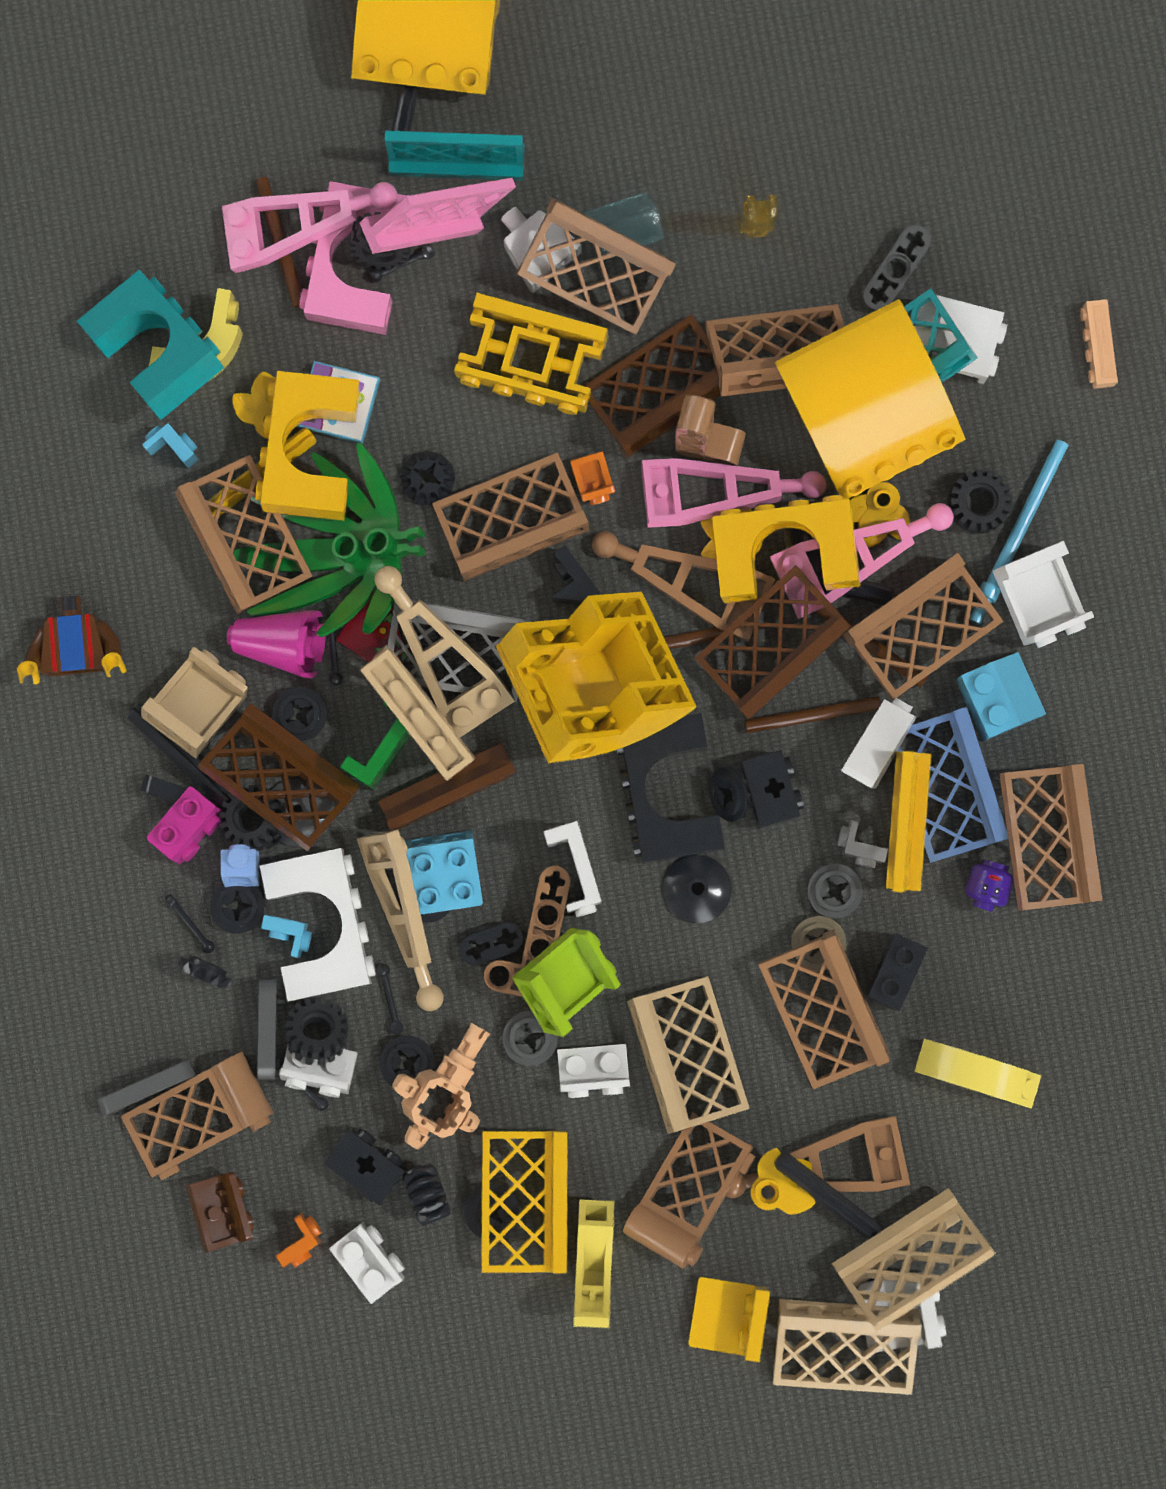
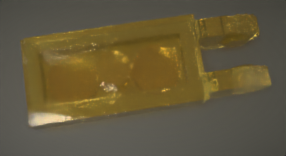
[739,195,778,237]

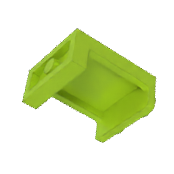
[512,927,621,1037]

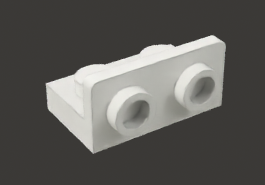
[557,1044,630,1098]
[279,1047,358,1098]
[329,1222,405,1304]

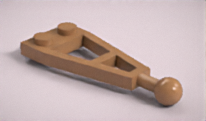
[592,531,775,642]
[719,1115,910,1199]

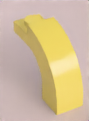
[149,288,243,380]
[914,1039,1041,1109]
[574,1199,614,1328]

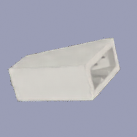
[841,698,916,789]

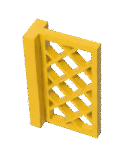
[886,751,932,892]
[481,1130,567,1273]

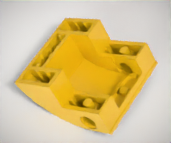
[351,0,500,95]
[774,299,966,499]
[496,591,696,763]

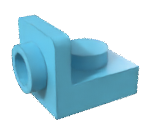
[261,915,312,958]

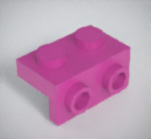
[147,786,224,865]

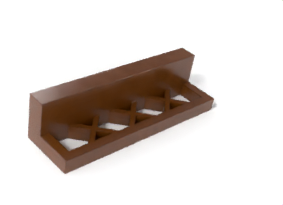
[378,743,517,831]

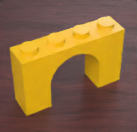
[255,371,360,521]
[712,495,861,603]

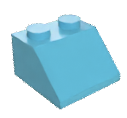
[956,652,1046,742]

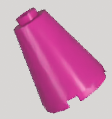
[227,610,326,679]

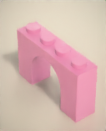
[300,181,407,335]

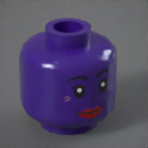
[965,859,1014,912]

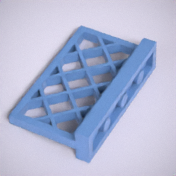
[895,707,1008,863]

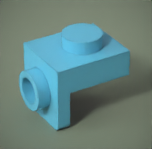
[142,423,198,469]

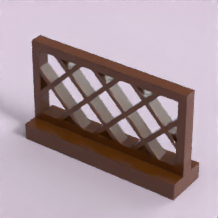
[584,314,729,458]
[695,565,852,719]
[198,704,360,851]

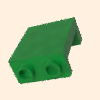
[340,701,411,790]

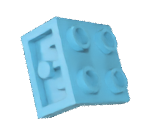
[405,830,483,914]

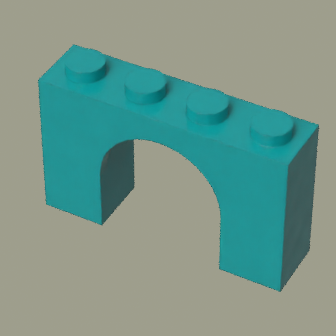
[77,269,224,420]

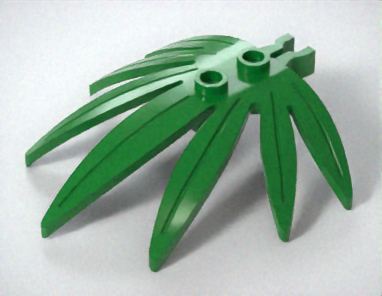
[233,443,425,637]

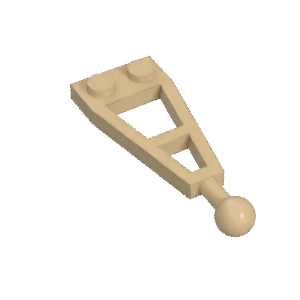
[374,566,515,737]
[357,830,444,1011]

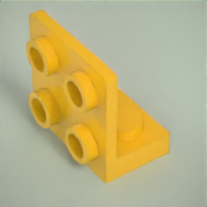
[688,1277,770,1362]

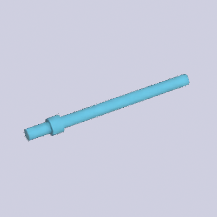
[969,439,1068,626]

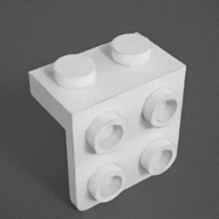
[857,1272,946,1352]

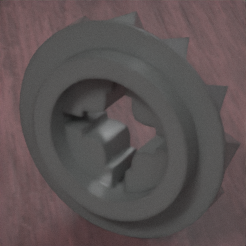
[807,864,863,919]
[502,1011,558,1066]

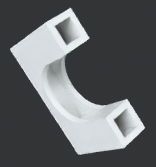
[260,848,376,1001]

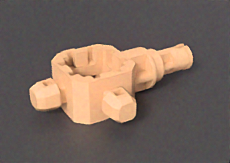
[392,1023,490,1150]

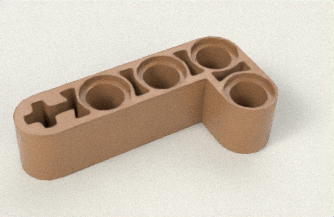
[675,395,746,466]
[484,866,570,997]

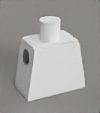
[501,207,581,294]

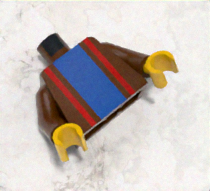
[17,596,127,684]

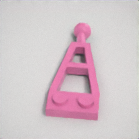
[222,182,397,273]
[641,458,826,528]
[769,503,954,619]

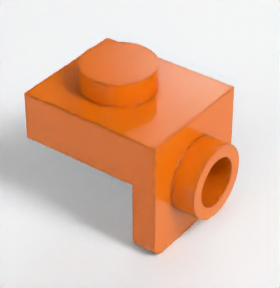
[570,451,616,505]
[276,1212,322,1268]

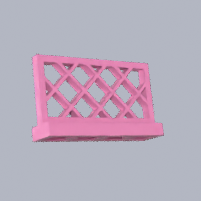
[360,178,516,254]

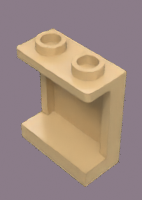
[141,647,248,758]

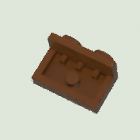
[185,1172,254,1253]

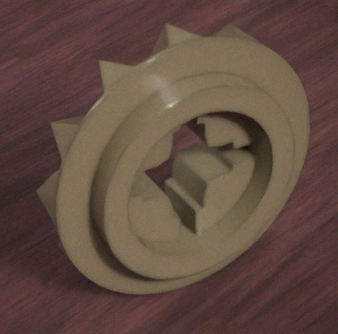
[791,916,846,971]

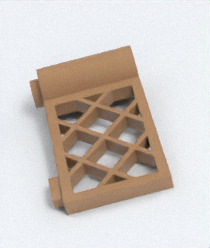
[121,1052,274,1181]
[623,1113,755,1269]

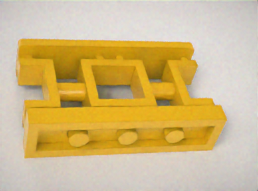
[454,293,608,415]

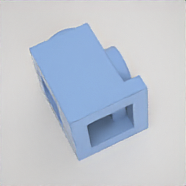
[221,844,259,887]

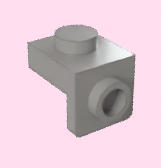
[838,820,888,868]

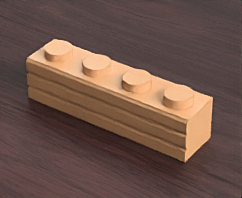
[1080,299,1118,389]

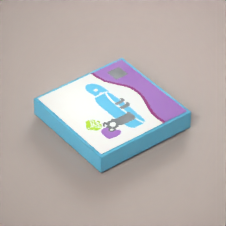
[297,361,380,444]

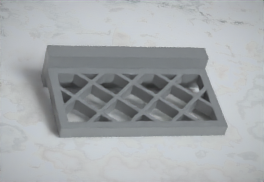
[388,600,531,702]

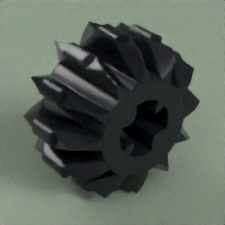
[403,1163,450,1226]

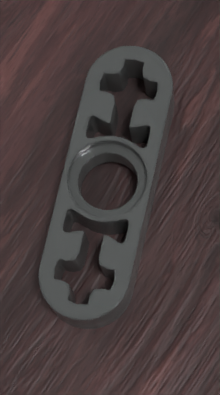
[862,225,931,313]
[257,979,276,1080]
[96,1060,196,1116]

